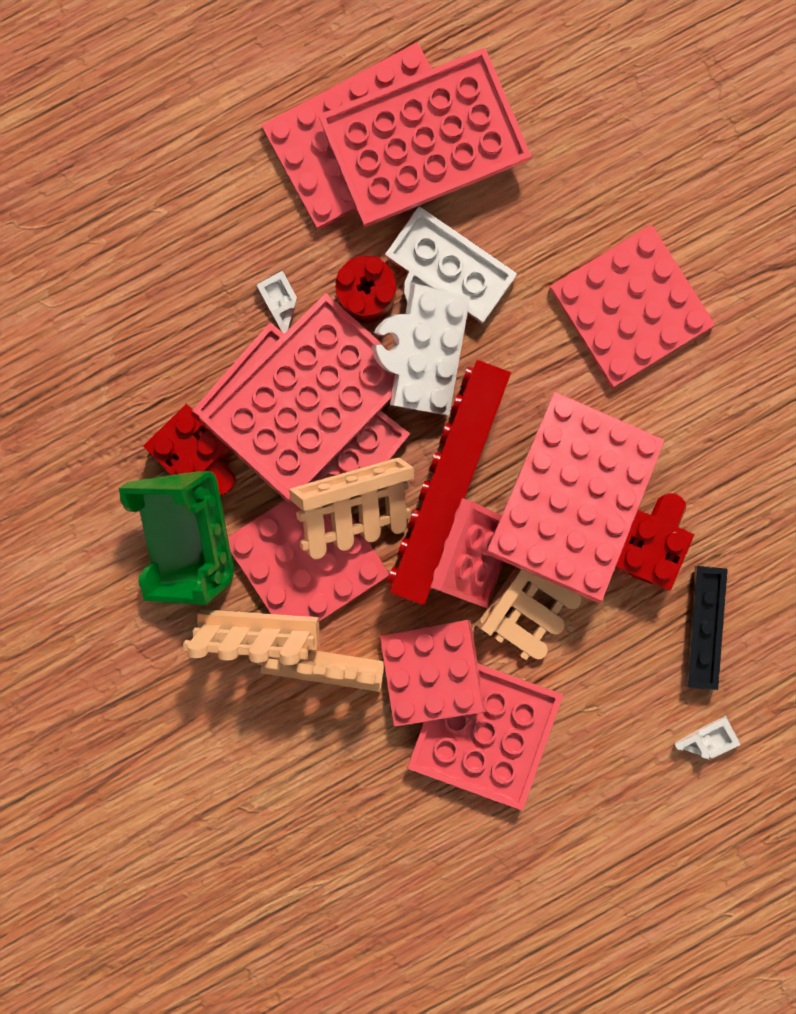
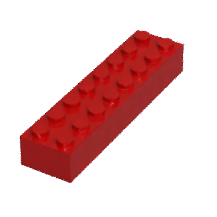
[386,360,512,605]

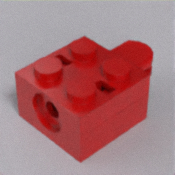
[143,403,236,495]
[615,493,695,591]

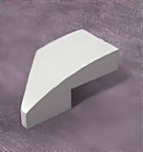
[256,271,297,333]
[675,715,740,759]

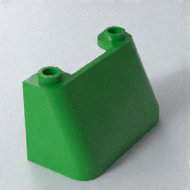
[118,471,234,605]

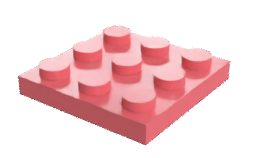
[430,498,504,608]
[380,620,486,727]

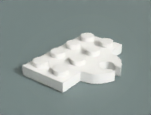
[385,206,517,325]
[372,284,470,416]

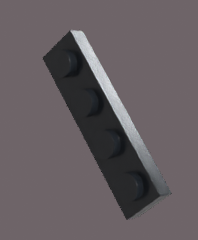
[685,566,728,690]

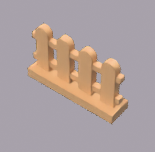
[289,457,414,559]
[475,567,581,660]
[183,609,319,665]
[257,650,384,692]

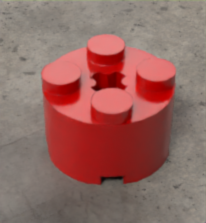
[335,256,396,323]

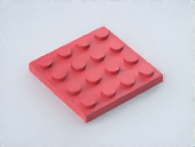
[549,224,715,388]
[228,500,389,621]
[407,663,563,811]

